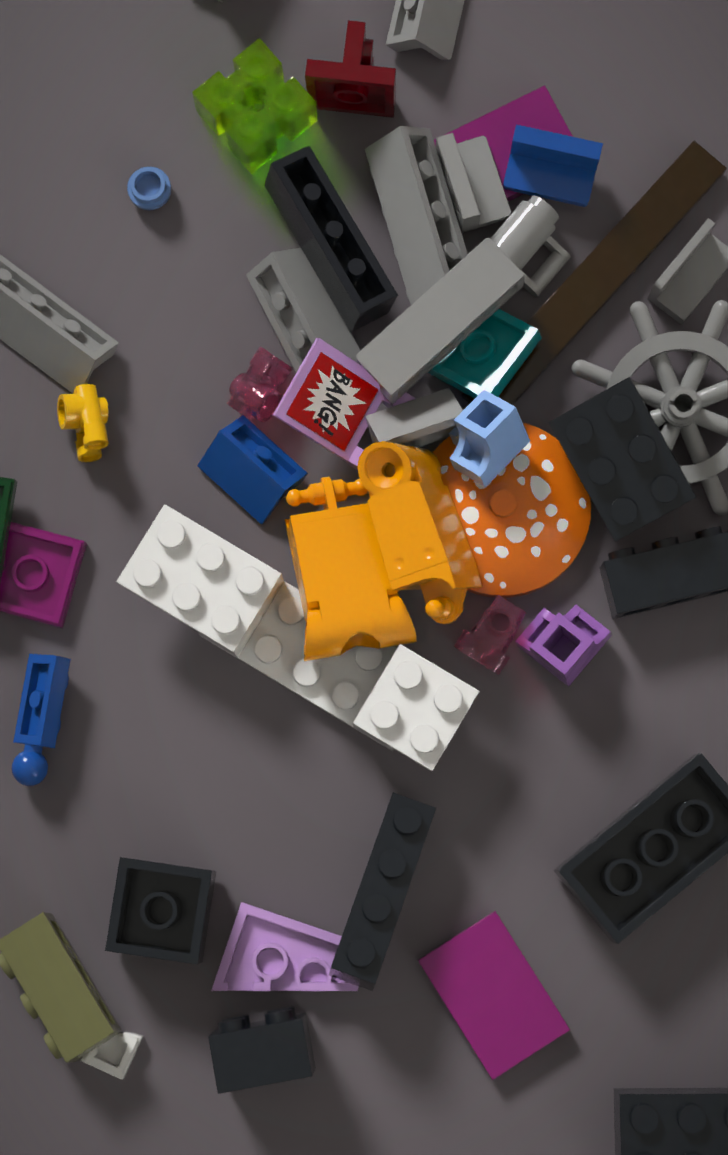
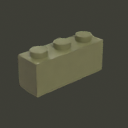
[0,912,122,1063]

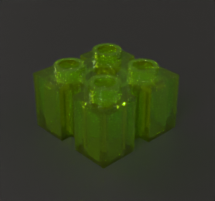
[192,38,318,174]

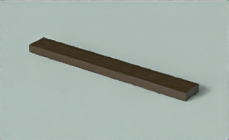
[462,140,727,405]

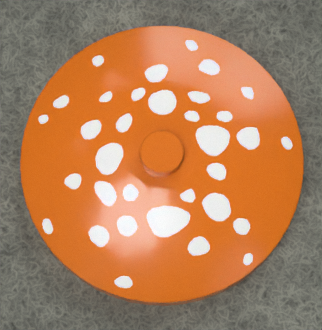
[432,423,591,598]

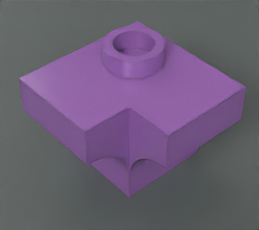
[515,604,612,687]

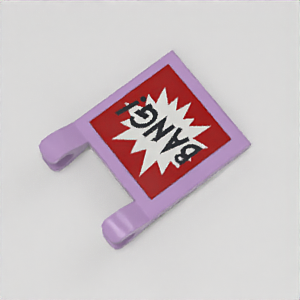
[273,338,415,471]

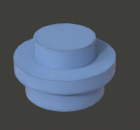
[127,166,171,210]

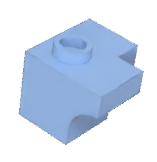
[449,390,530,487]

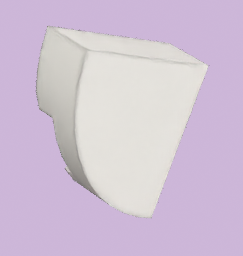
[81,1032,143,1080]

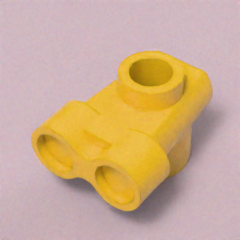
[57,384,109,462]

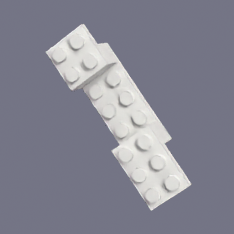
[116,504,480,772]

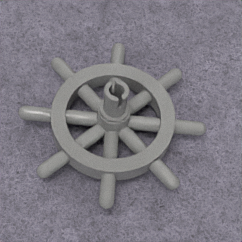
[572,300,728,516]

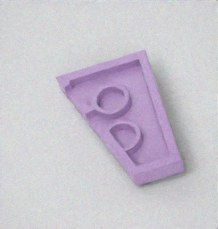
[211,902,359,991]

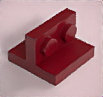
[305,20,396,118]

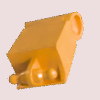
[357,441,482,624]
[285,476,417,662]

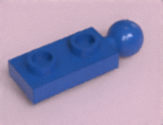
[12,654,71,786]

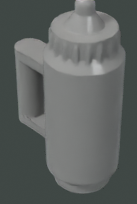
[490,195,571,297]

